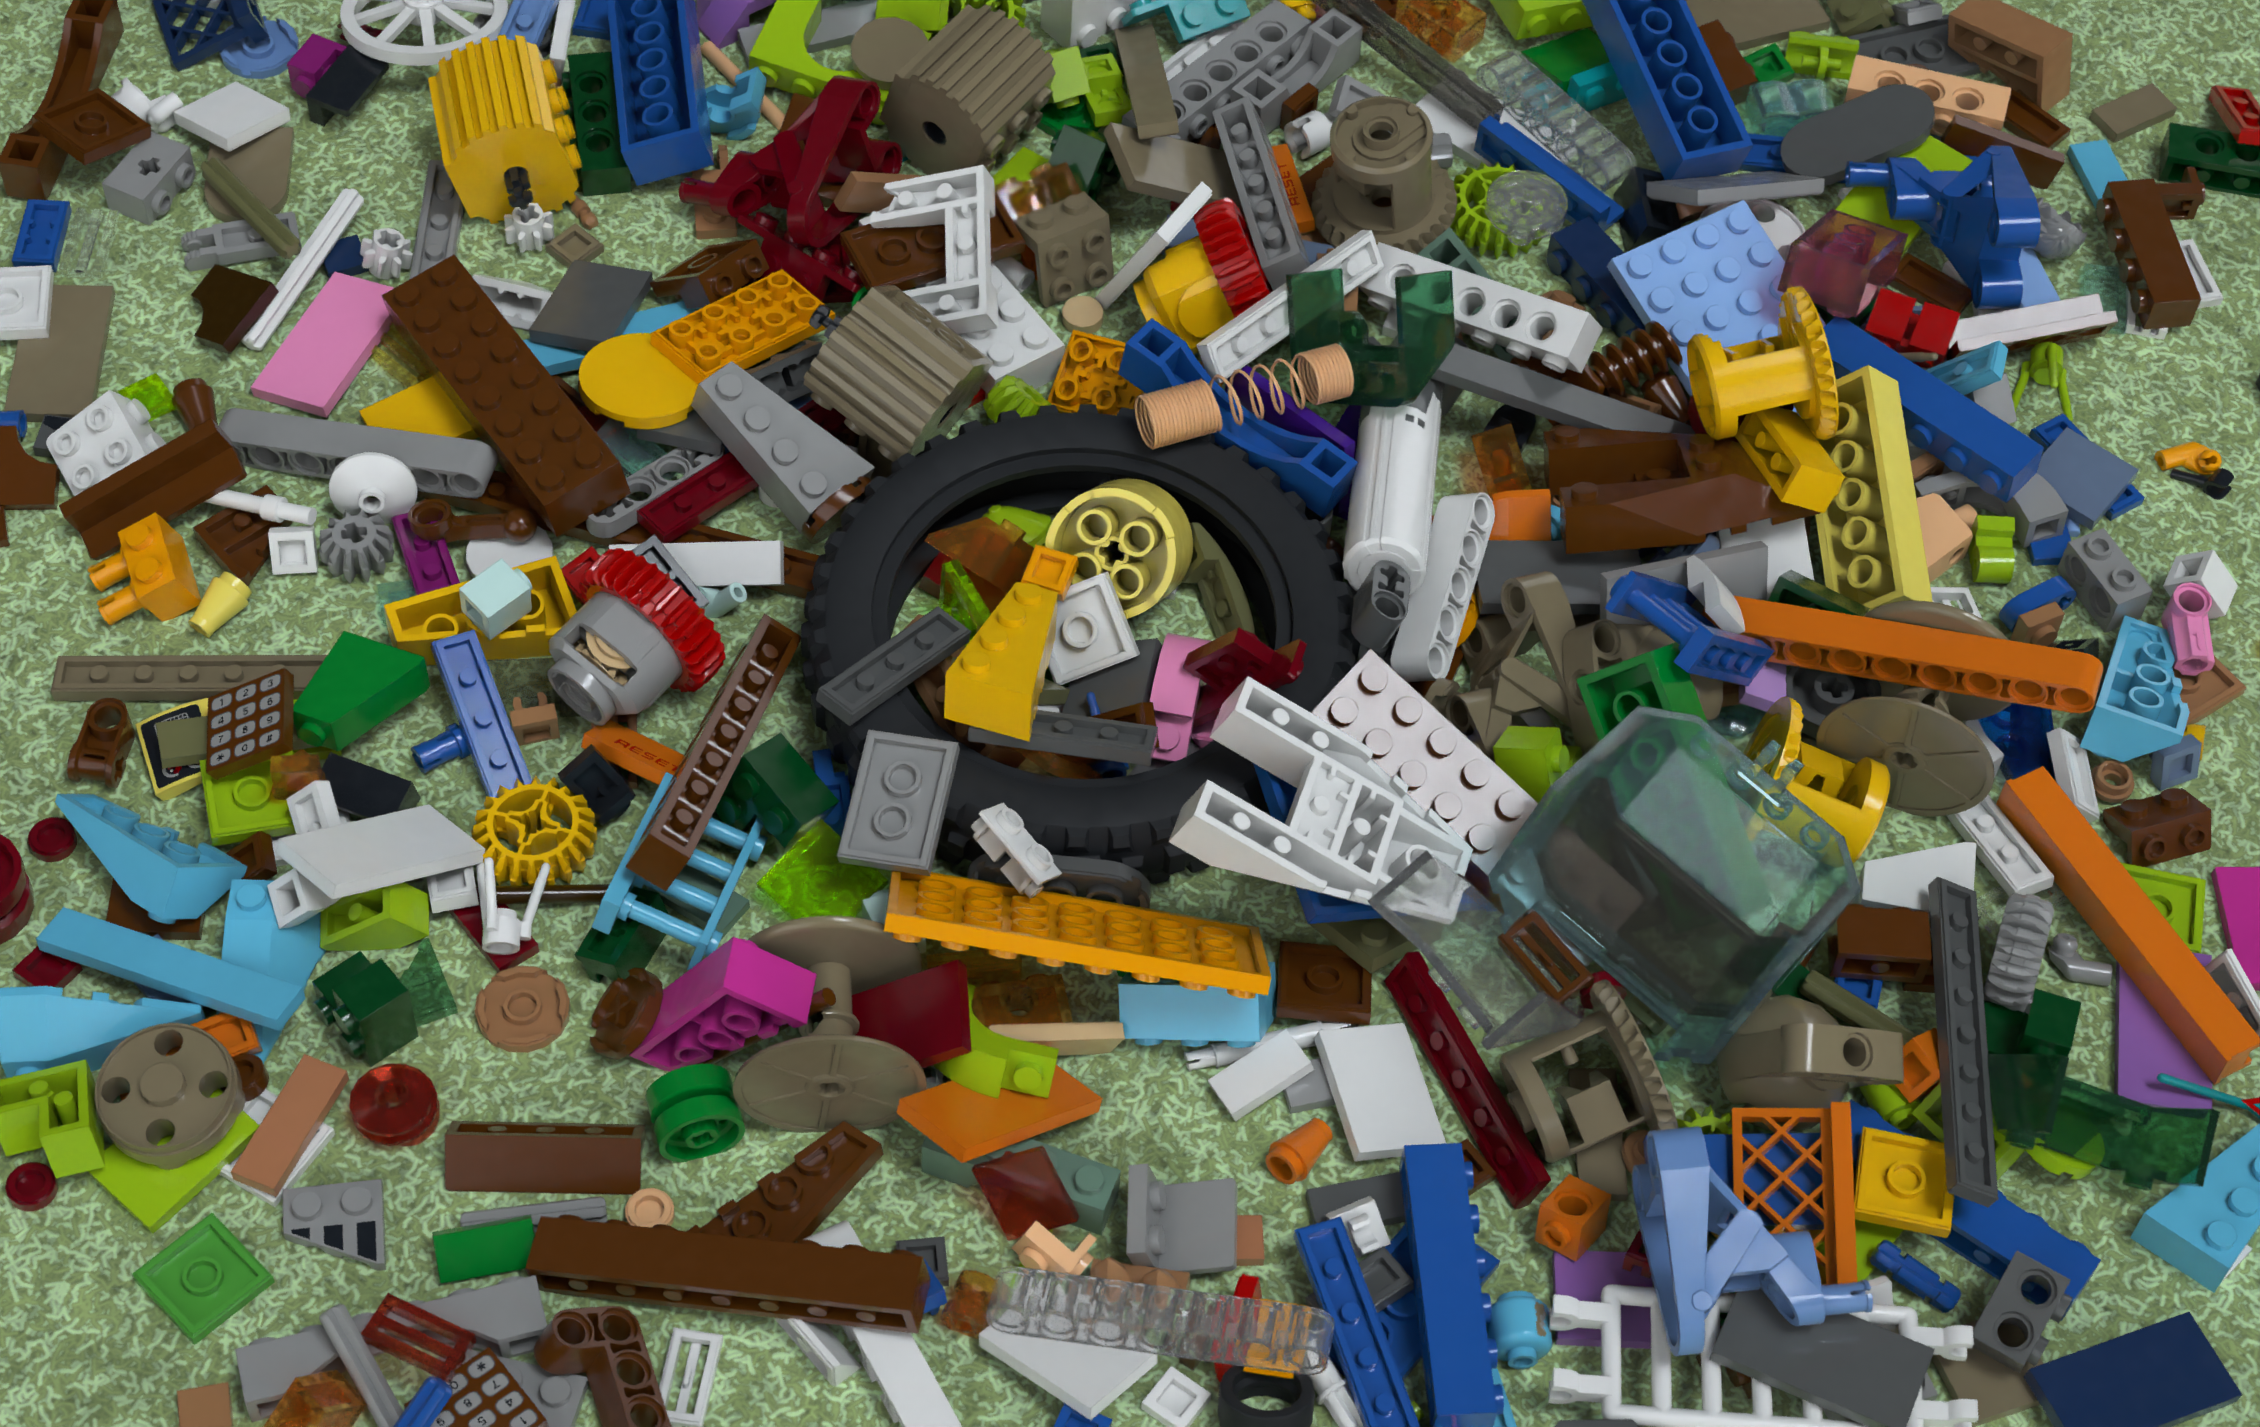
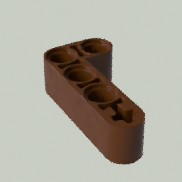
[534,1306,671,1427]

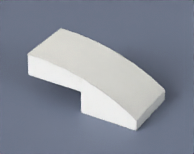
[1686,555,1745,634]

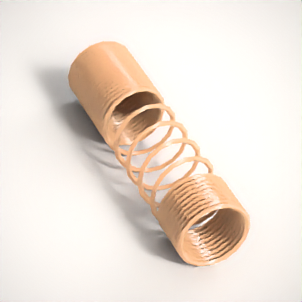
[1135,343,1354,450]

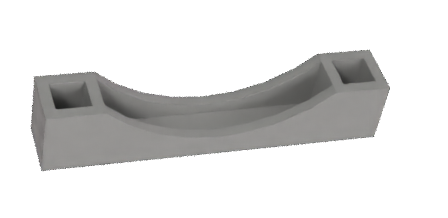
[235,1275,547,1422]

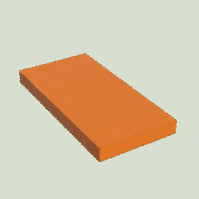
[896,1065,1102,1163]

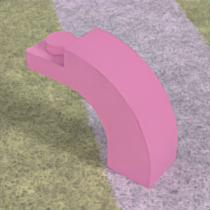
[1149,633,1211,763]

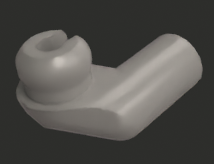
[2049,933,2112,987]

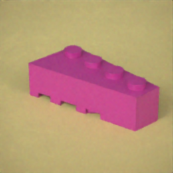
[629,937,817,1071]

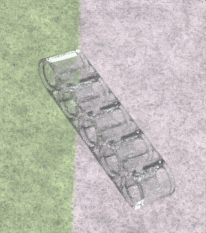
[1477,49,1637,192]

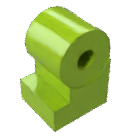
[1968,515,2015,584]

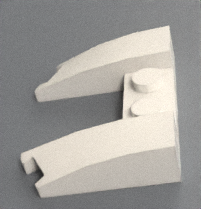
[870,165,998,334]

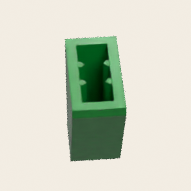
[293,631,430,751]

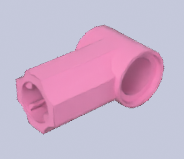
[2161,582,2215,676]

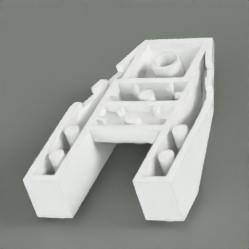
[1168,676,1473,924]

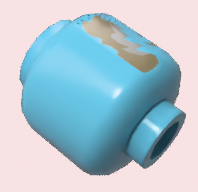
[1487,1291,1553,1369]

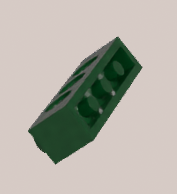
[561,51,632,197]
[2158,122,2260,198]

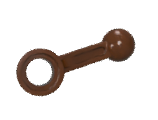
[408,499,537,543]

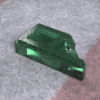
[399,938,458,1027]

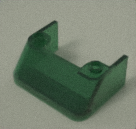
[1286,268,1455,407]
[1988,1054,2220,1191]

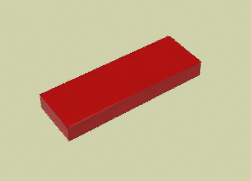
[2208,85,2260,145]

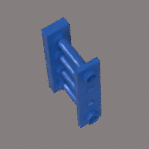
[1604,570,1775,686]

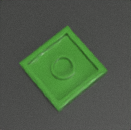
[132,1213,275,1345]

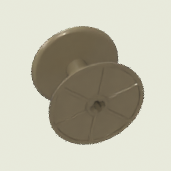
[1816,601,2012,816]
[733,916,927,1133]

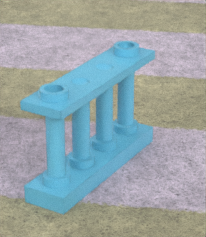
[592,772,768,970]

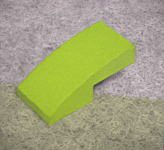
[1082,53,1132,127]

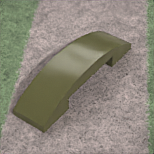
[1182,523,1255,638]

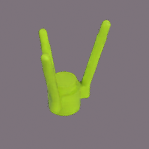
[2009,342,2073,425]

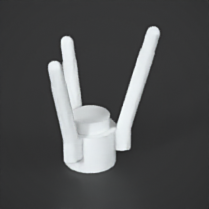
[476,857,551,955]

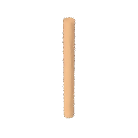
[701,41,785,131]

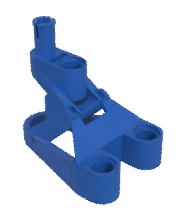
[1844,145,2041,310]

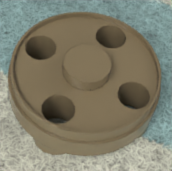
[95,1023,246,1170]

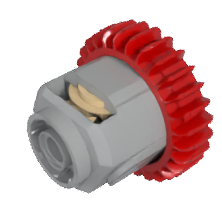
[547,548,726,726]

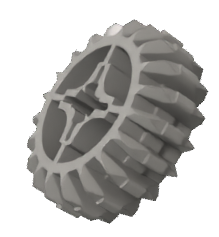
[1983,893,2054,1012]

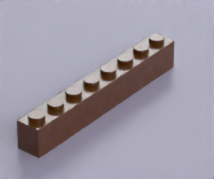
[525,1214,931,1334]

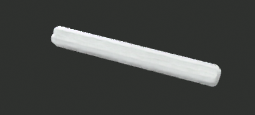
[241,188,364,351]

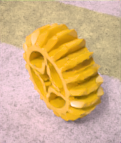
[471,775,598,886]

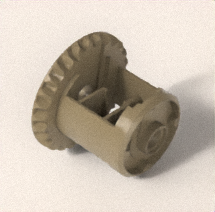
[1311,96,1457,254]
[1499,979,1678,1164]

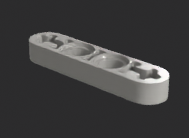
[586,447,725,538]

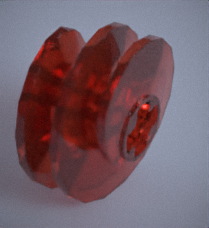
[349,1064,440,1146]

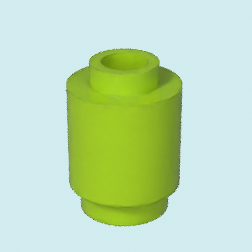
[1860,1084,1921,1131]

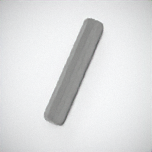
[460,1196,607,1233]
[319,1304,403,1427]

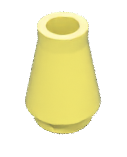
[188,571,252,638]

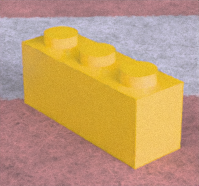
[1735,407,1845,513]

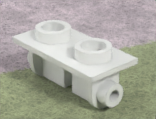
[971,802,1062,899]

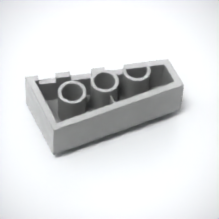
[691,361,875,534]

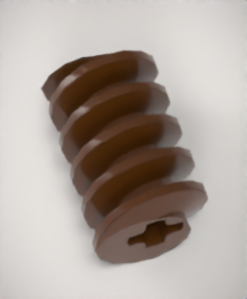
[1587,321,1683,397]

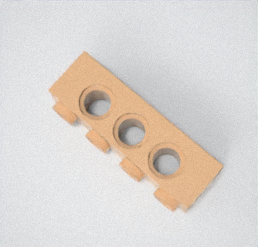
[1844,54,2012,136]

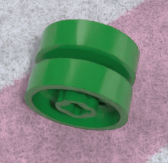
[645,1064,745,1162]

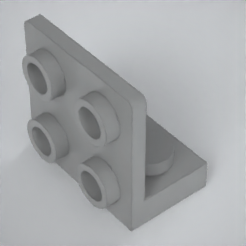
[1126,1163,1238,1275]

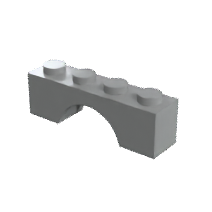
[1230,7,1363,134]

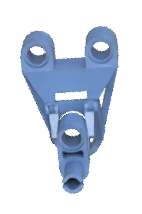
[1632,1126,1873,1357]

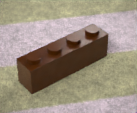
[2096,178,2201,330]

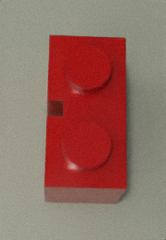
[1865,288,1961,368]

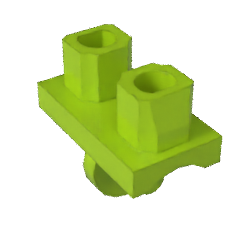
[1784,31,1859,81]

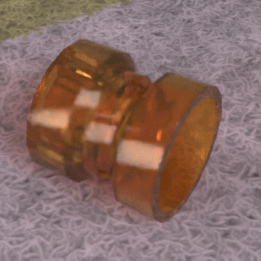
[940,1270,1004,1339]

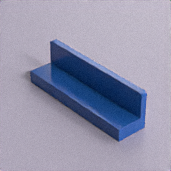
[1474,116,1624,231]

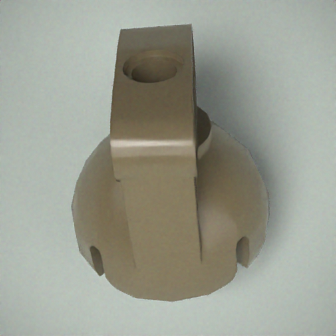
[1563,619,1723,756]
[1717,995,1904,1132]

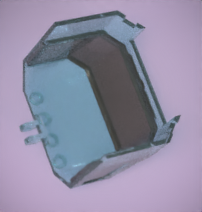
[1488,706,1861,1064]

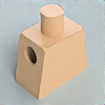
[1916,493,1978,583]

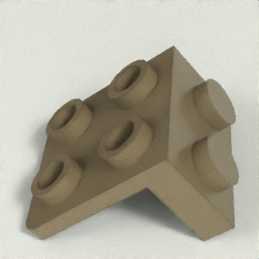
[1013,192,1114,308]

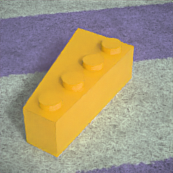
[384,555,577,666]
[944,582,1058,742]

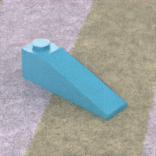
[2080,615,2190,762]
[55,794,247,924]
[216,879,326,1064]
[0,986,206,1078]

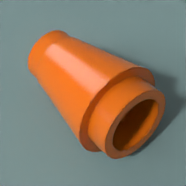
[1266,1118,1333,1184]

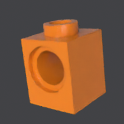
[1895,1027,1940,1103]
[1534,1174,1611,1262]

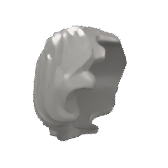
[2033,197,2088,259]

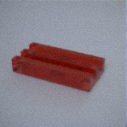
[361,1293,477,1383]

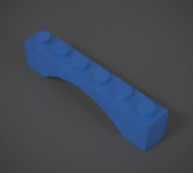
[1118,318,1358,518]

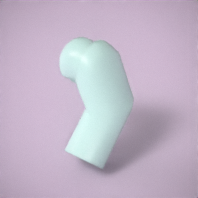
[697,582,747,618]

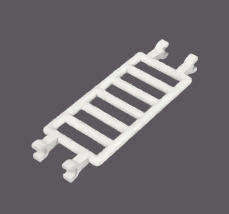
[1549,1284,1978,1427]

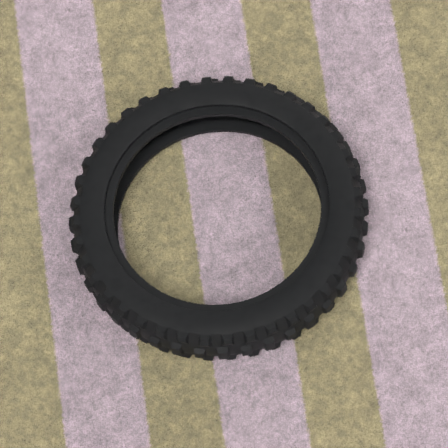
[801,404,1360,885]

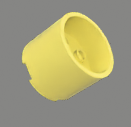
[1045,478,1193,619]

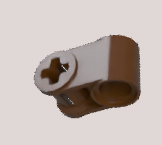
[67,698,136,788]

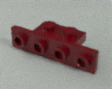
[737,211,864,302]
[1183,627,1307,729]

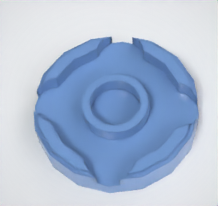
[219,16,300,79]

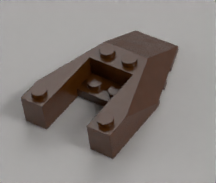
[1543,426,1820,554]

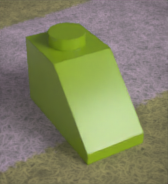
[1044,45,1091,109]
[320,882,429,951]

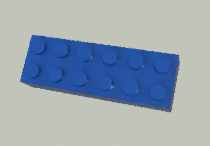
[607,0,714,186]
[1582,0,1753,180]

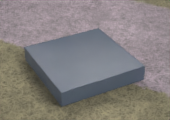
[2037,427,2139,530]

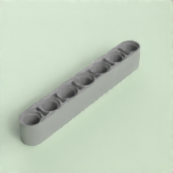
[219,408,499,498]

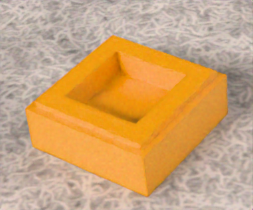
[1020,544,1079,602]

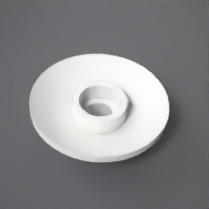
[329,452,418,524]

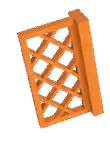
[1732,1102,1857,1285]

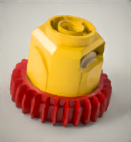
[1133,197,1273,355]

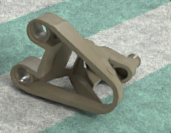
[1445,571,1600,765]

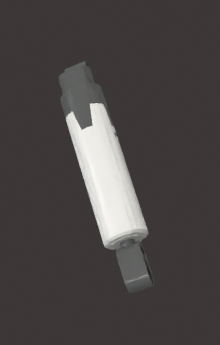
[1342,333,1469,649]

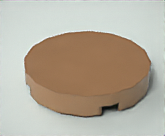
[475,966,571,1053]

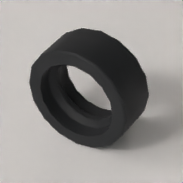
[1218,1361,1315,1427]

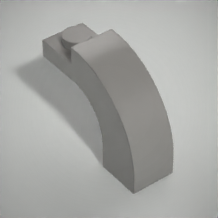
[1914,464,2069,548]

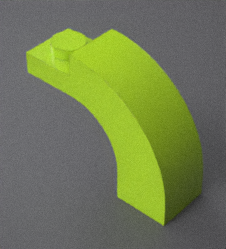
[934,984,1059,1099]

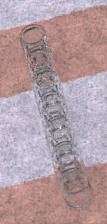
[985,1267,1335,1375]

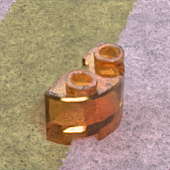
[995,162,1082,220]

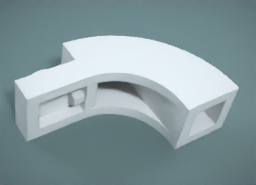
[267,780,344,929]

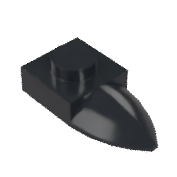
[1479,404,1536,459]

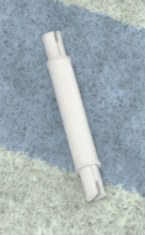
[1184,1021,1351,1072]

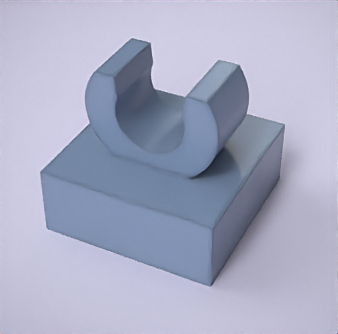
[2149,734,2202,791]

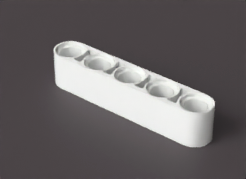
[1391,492,1495,682]

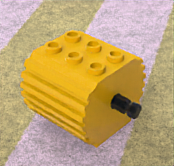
[428,35,582,224]

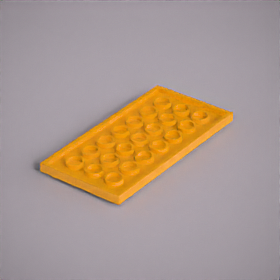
[884,871,1271,999]

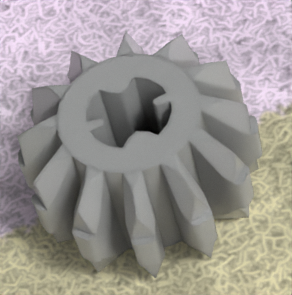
[319,510,394,584]

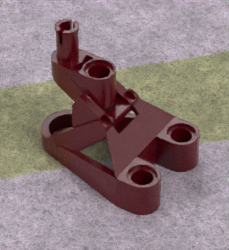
[679,75,902,248]

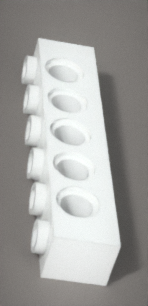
[1358,242,1603,373]

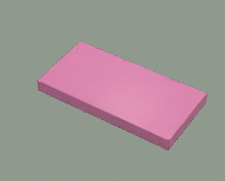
[250,272,394,418]

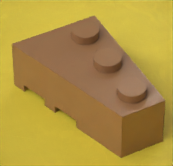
[1948,0,2073,112]

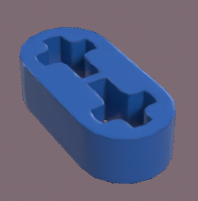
[1998,576,2077,633]

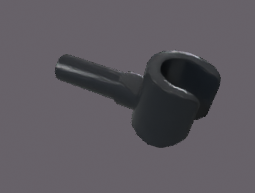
[2170,468,2234,500]

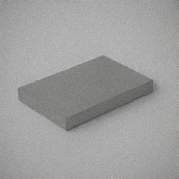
[837,730,960,876]

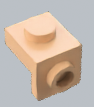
[1011,1221,1097,1285]

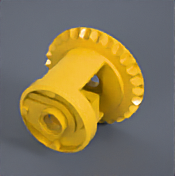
[1687,286,1839,440]
[1730,696,1890,869]

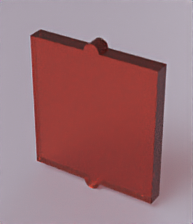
[971,1145,1080,1241]

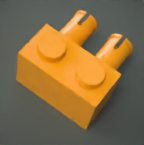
[88,512,201,625]

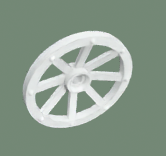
[340,0,508,66]

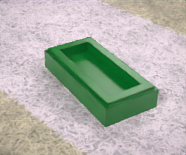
[432,1214,535,1284]

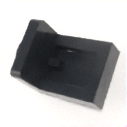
[558,744,636,825]

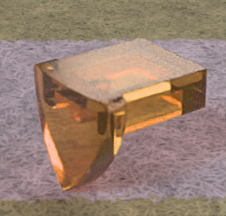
[270,749,327,800]

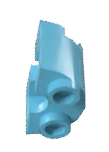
[705,67,767,141]

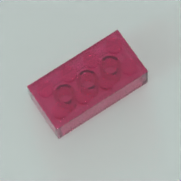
[1777,209,1909,318]

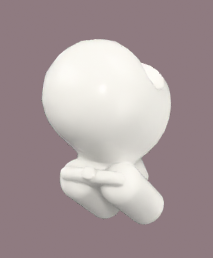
[111,77,183,133]

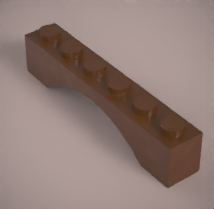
[0,0,124,200]

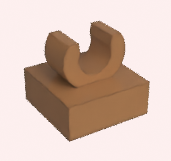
[509,692,560,746]

